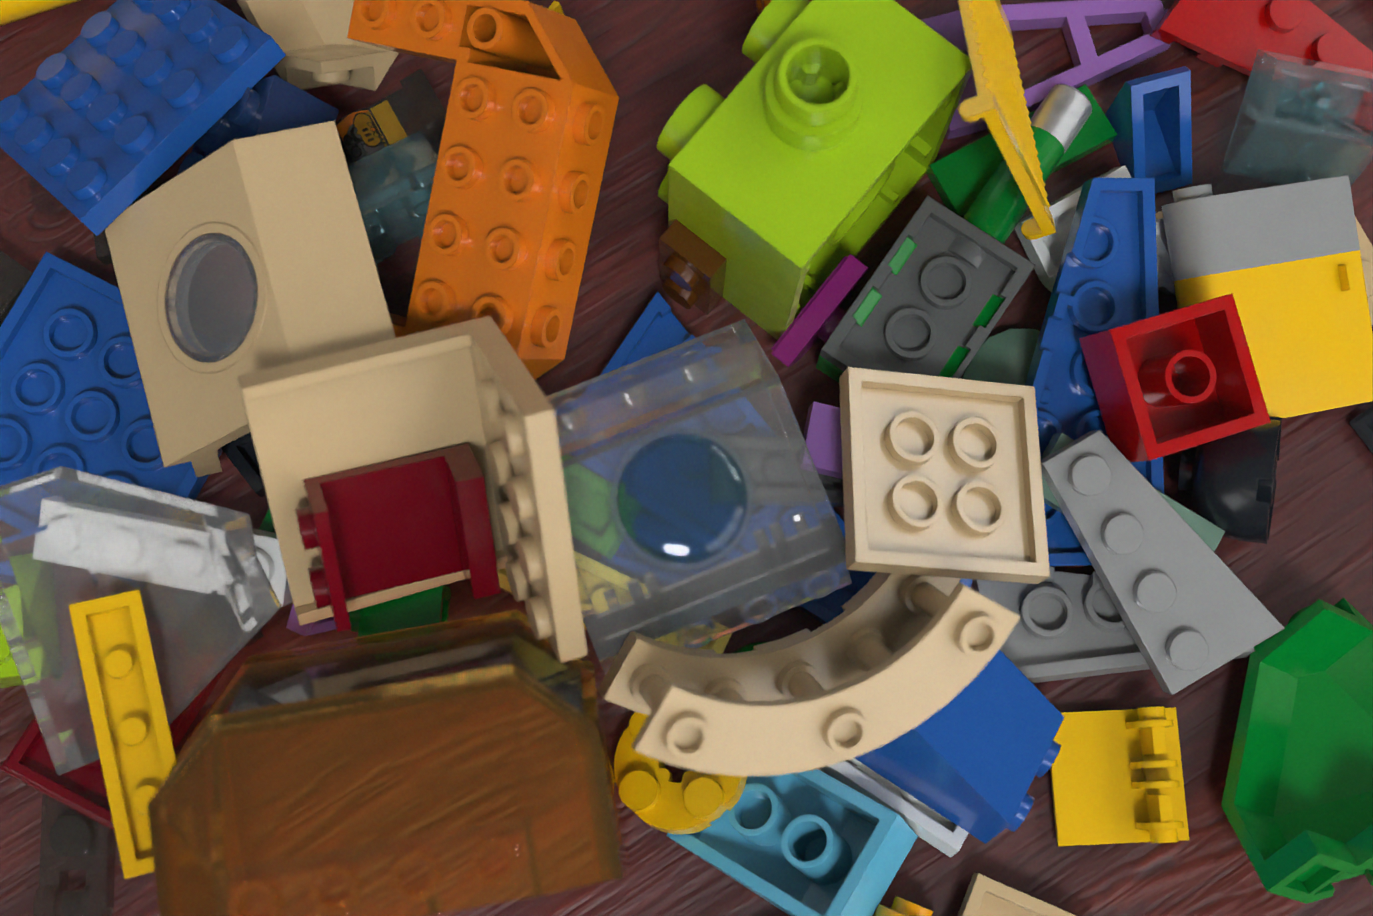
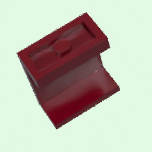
[295,444,501,632]

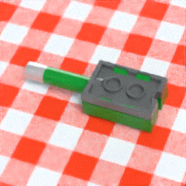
[816,84,1093,383]

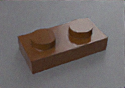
[659,219,727,315]

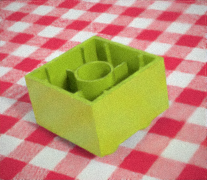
[657,0,972,340]

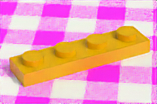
[68,589,197,879]

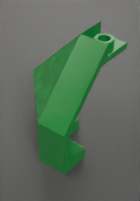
[1221,597,1373,904]

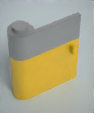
[1162,175,1373,418]

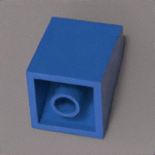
[854,649,1064,844]

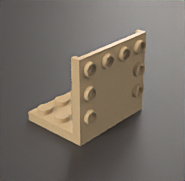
[237,316,588,663]

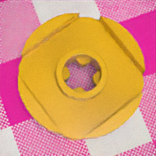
[614,712,747,835]

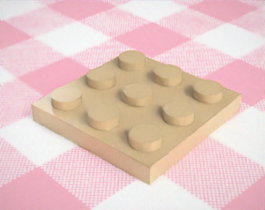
[839,367,1050,584]

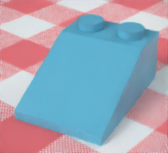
[666,769,918,916]

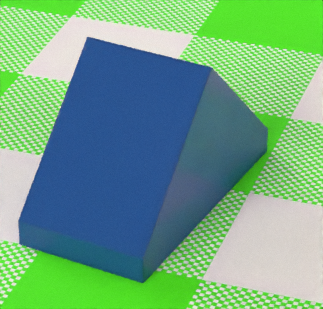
[1105,66,1192,193]

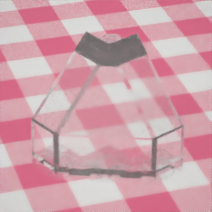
[0,466,281,776]

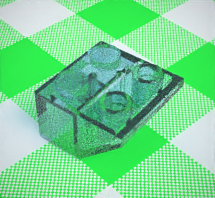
[1221,49,1373,186]
[347,130,438,264]

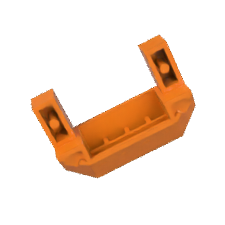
[347,0,619,380]

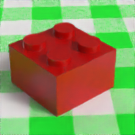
[1079,293,1271,462]

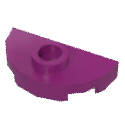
[771,254,868,367]

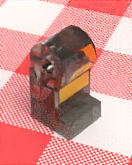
[335,69,446,181]

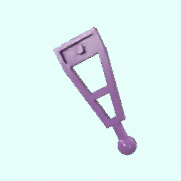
[921,0,1171,140]

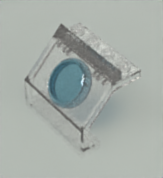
[546,319,852,675]

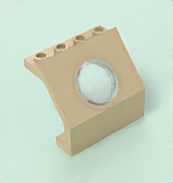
[104,121,396,478]

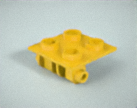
[1050,706,1190,846]

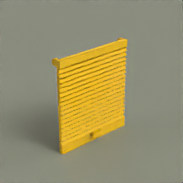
[958,0,1056,240]

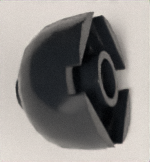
[1178,417,1282,544]

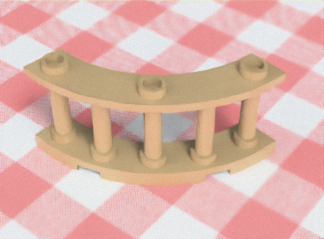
[598,572,1021,776]

